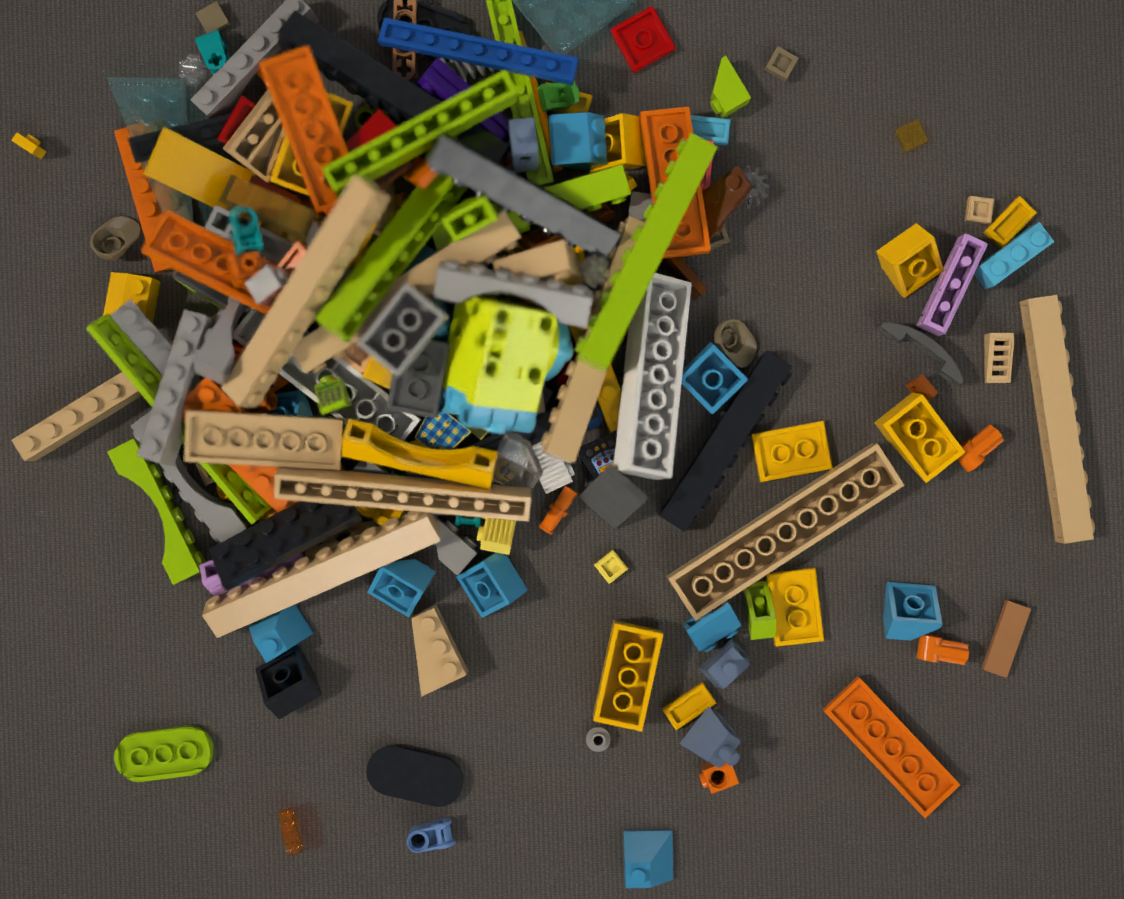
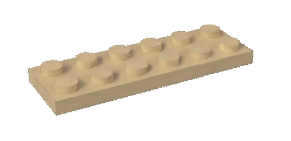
[184,409,343,470]

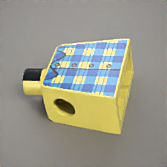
[415,413,472,450]

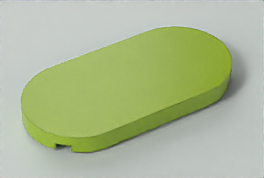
[114,725,214,782]

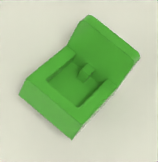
[537,80,579,112]

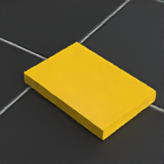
[751,421,833,482]
[766,567,824,647]

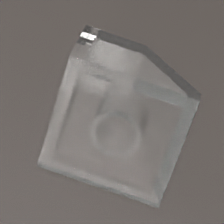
[492,431,543,492]

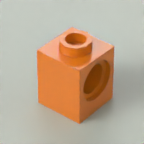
[698,762,739,794]

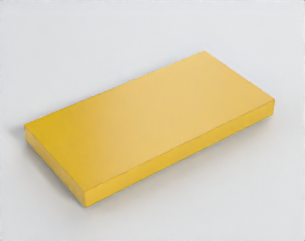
[143,128,255,211]

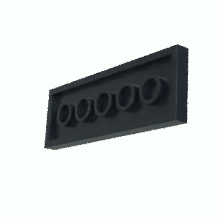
[209,501,362,591]

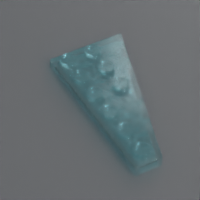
[107,77,193,222]

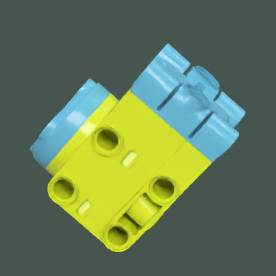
[439,294,573,434]

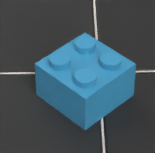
[681,342,748,415]

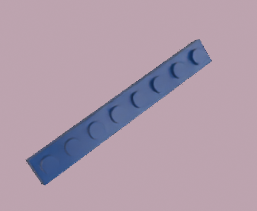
[378,18,579,85]

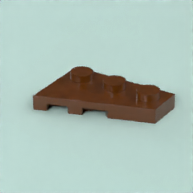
[702,166,753,241]

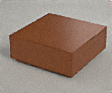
[905,374,938,400]

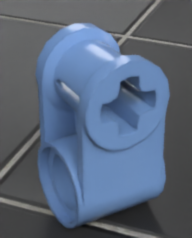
[407,818,456,853]

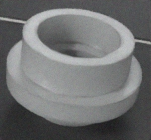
[586,727,610,752]

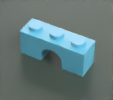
[974,222,1054,289]

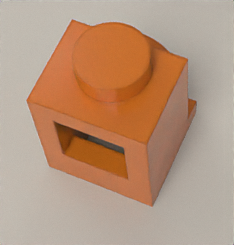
[227,251,268,289]

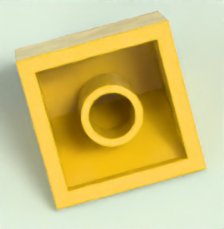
[590,113,646,173]
[876,223,944,298]
[103,272,160,324]

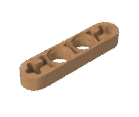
[393,0,417,83]

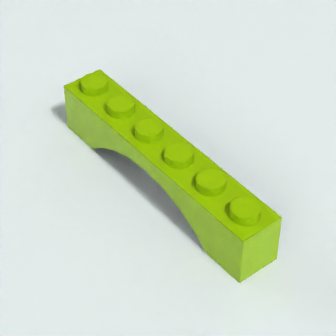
[107,438,206,585]

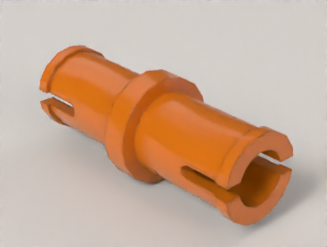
[539,485,578,535]

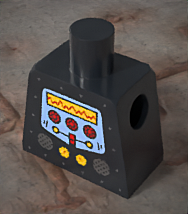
[578,431,617,479]

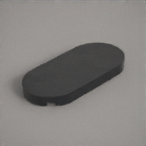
[377,0,472,63]
[366,745,464,807]

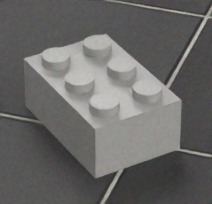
[357,283,450,377]

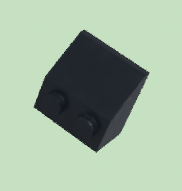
[255,645,322,719]

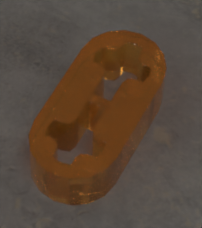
[279,807,303,856]

